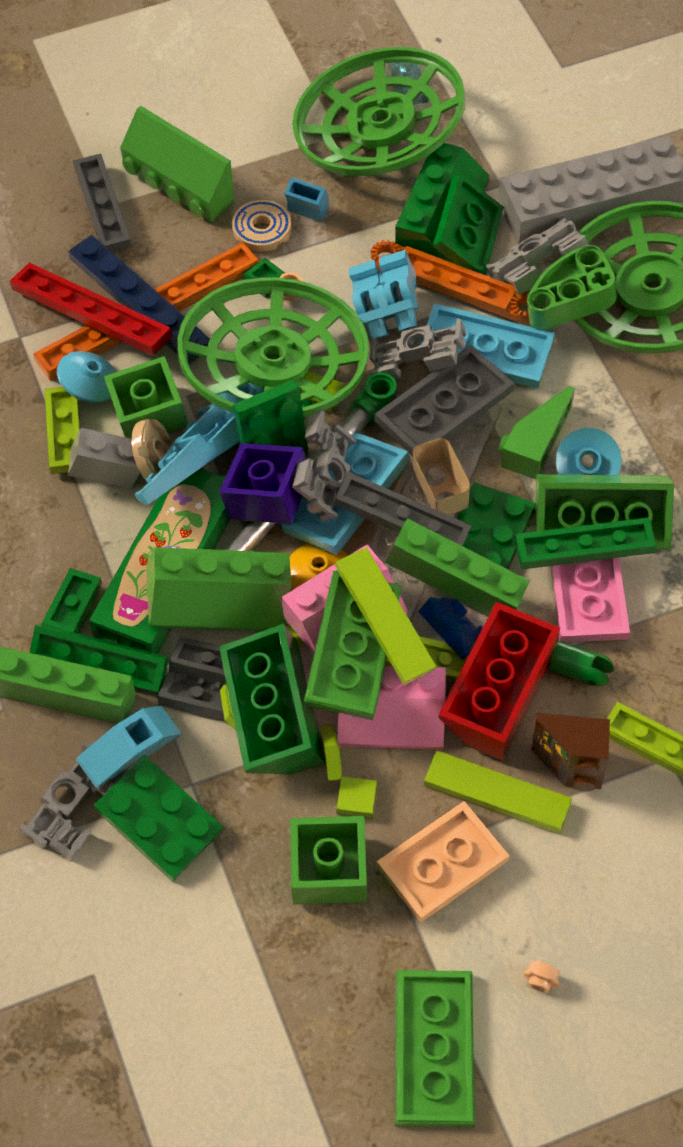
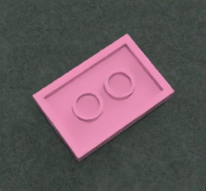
[550,558,630,643]

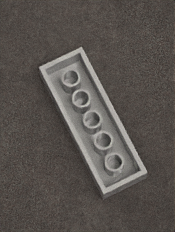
[498,135,683,244]

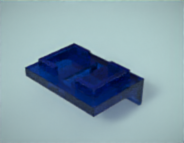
[418,597,483,660]

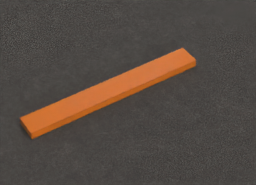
[33,242,260,381]

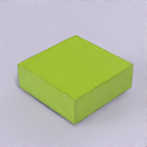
[336,776,377,818]

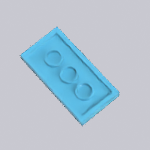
[419,303,555,389]
[281,432,411,555]

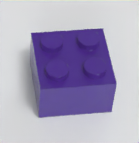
[219,443,307,524]

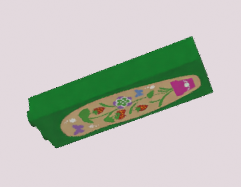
[89,468,230,654]

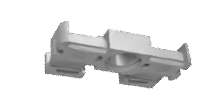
[486,217,589,295]
[368,318,467,379]
[292,410,356,522]
[20,743,123,861]

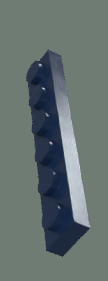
[68,235,210,364]

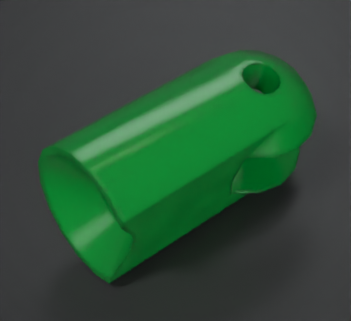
[549,641,614,686]

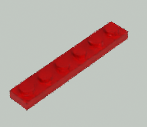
[10,262,173,356]

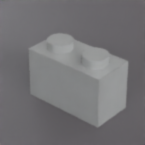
[68,428,140,489]

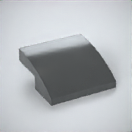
[158,637,227,721]

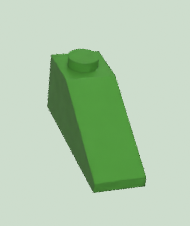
[498,386,575,479]

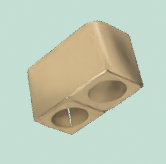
[413,438,470,515]

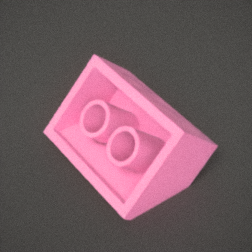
[282,545,408,655]
[337,666,446,750]

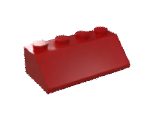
[438,602,561,761]

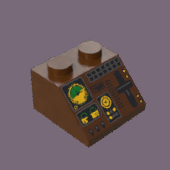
[532,713,610,791]

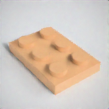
[377,801,510,923]

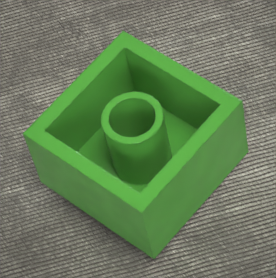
[104,356,188,439]
[290,816,367,905]

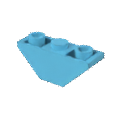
[76,706,182,788]

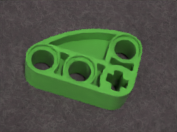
[527,245,616,330]

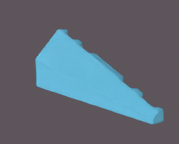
[134,404,240,505]

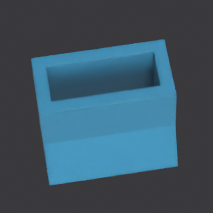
[284,177,329,222]

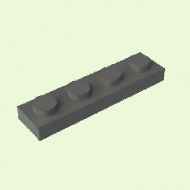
[73,154,132,252]
[333,472,472,546]

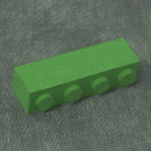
[385,518,530,616]
[0,647,136,724]

